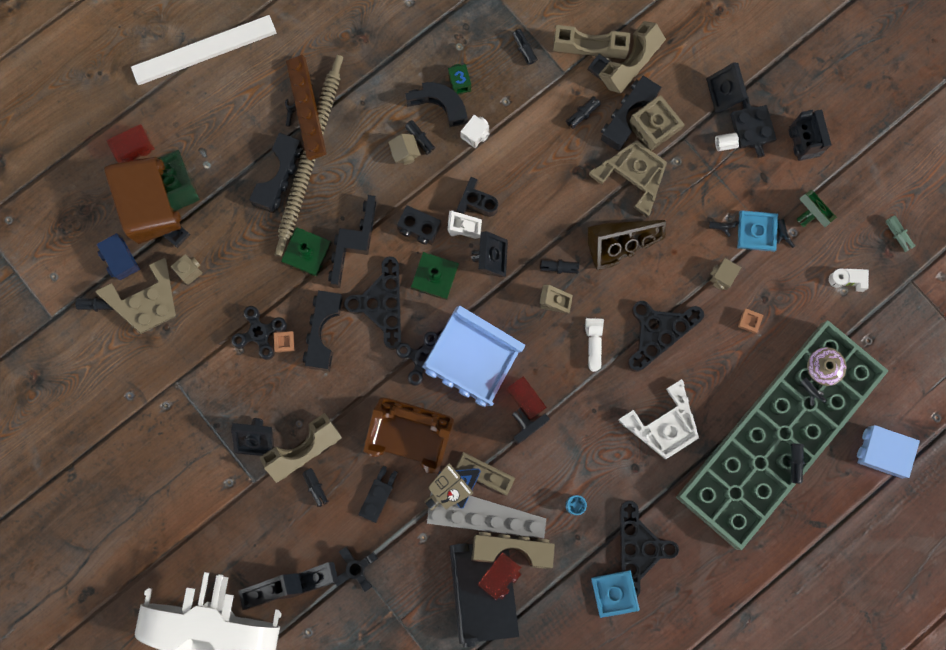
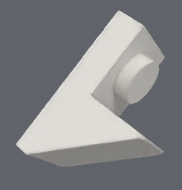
[448,211,482,239]

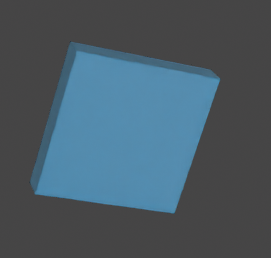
[737,211,778,252]
[591,570,640,618]

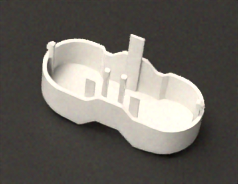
[135,572,281,650]

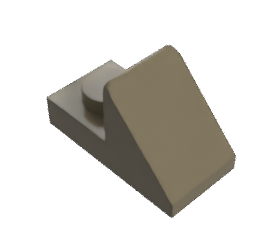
[540,285,573,313]

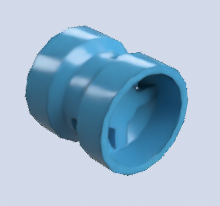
[565,495,587,515]

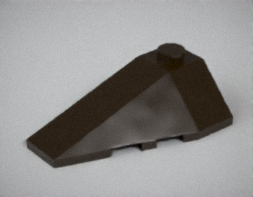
[588,220,666,270]

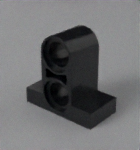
[456,177,498,217]

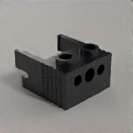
[789,109,832,161]

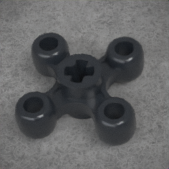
[231,306,287,360]
[396,331,439,386]

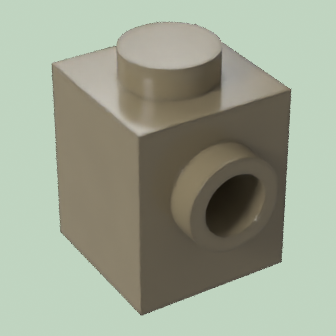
[388,134,420,165]
[171,254,202,285]
[710,258,742,290]

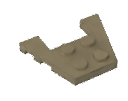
[589,141,667,218]
[96,258,176,334]

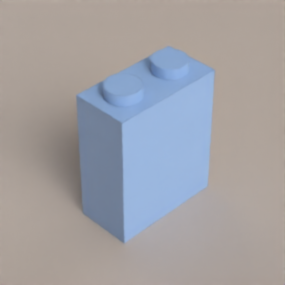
[857,425,920,479]

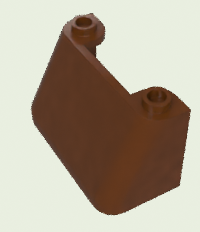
[104,157,182,244]
[363,398,454,474]

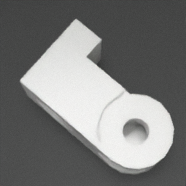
[829,269,869,292]

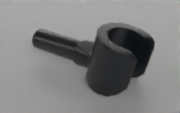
[285,99,296,127]

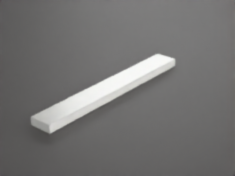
[131,15,277,85]

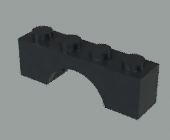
[600,75,662,152]
[249,133,303,213]
[303,290,343,372]

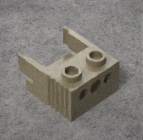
[627,95,685,151]

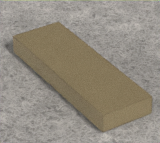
[455,452,515,496]

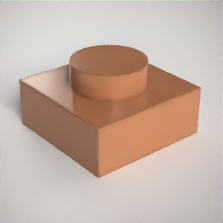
[738,308,763,334]
[274,331,295,353]

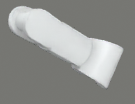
[585,318,604,372]

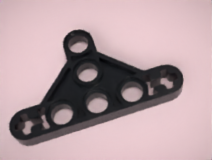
[344,256,401,350]
[628,301,704,372]
[620,501,679,597]

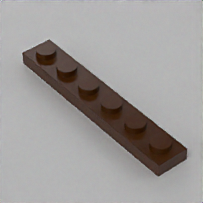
[286,54,327,161]

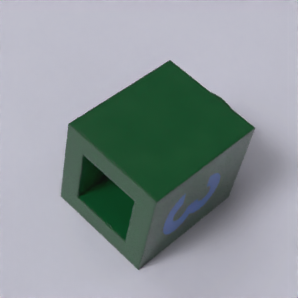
[448,64,471,94]

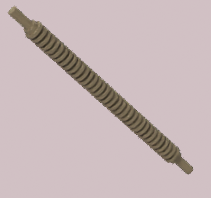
[274,55,343,257]

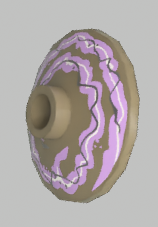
[807,347,847,386]

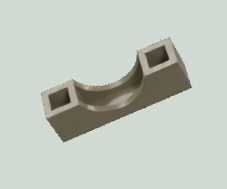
[599,21,666,93]
[553,25,630,59]
[260,413,342,483]
[471,532,555,569]

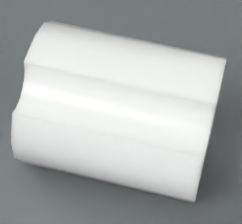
[715,133,739,151]

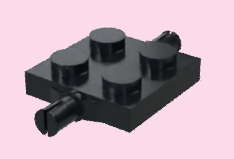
[730,97,777,158]

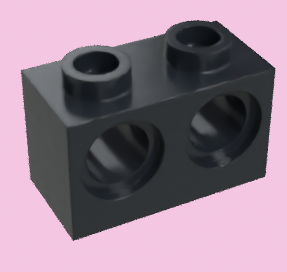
[397,205,441,245]

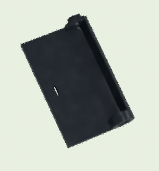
[449,543,519,648]

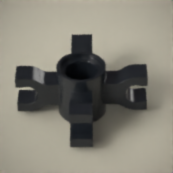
[335,547,378,592]

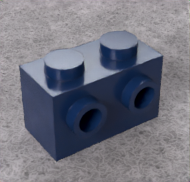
[97,233,140,280]

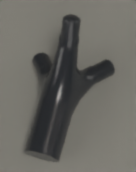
[777,219,795,248]
[709,221,739,237]
[800,377,826,406]

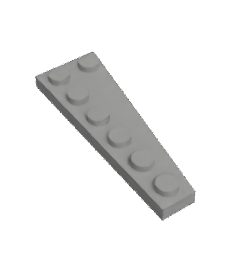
[427,492,546,538]

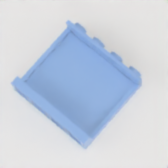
[422,306,525,407]

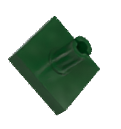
[797,189,837,227]
[281,227,332,277]
[411,252,459,300]

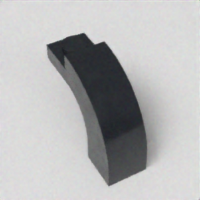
[405,82,468,127]

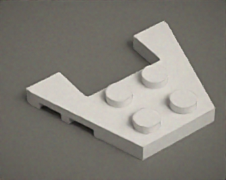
[618,379,699,459]

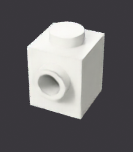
[461,115,490,148]

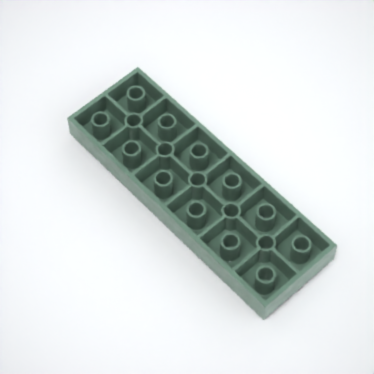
[676,320,888,550]

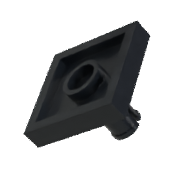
[706,62,748,113]
[471,231,508,277]
[512,407,550,446]
[231,418,274,456]

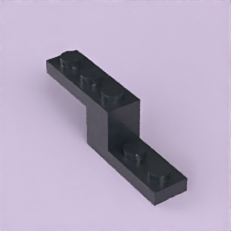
[328,195,377,289]
[239,562,338,611]

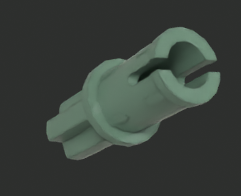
[886,216,916,252]

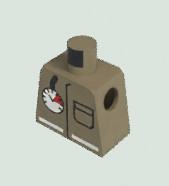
[424,463,473,511]

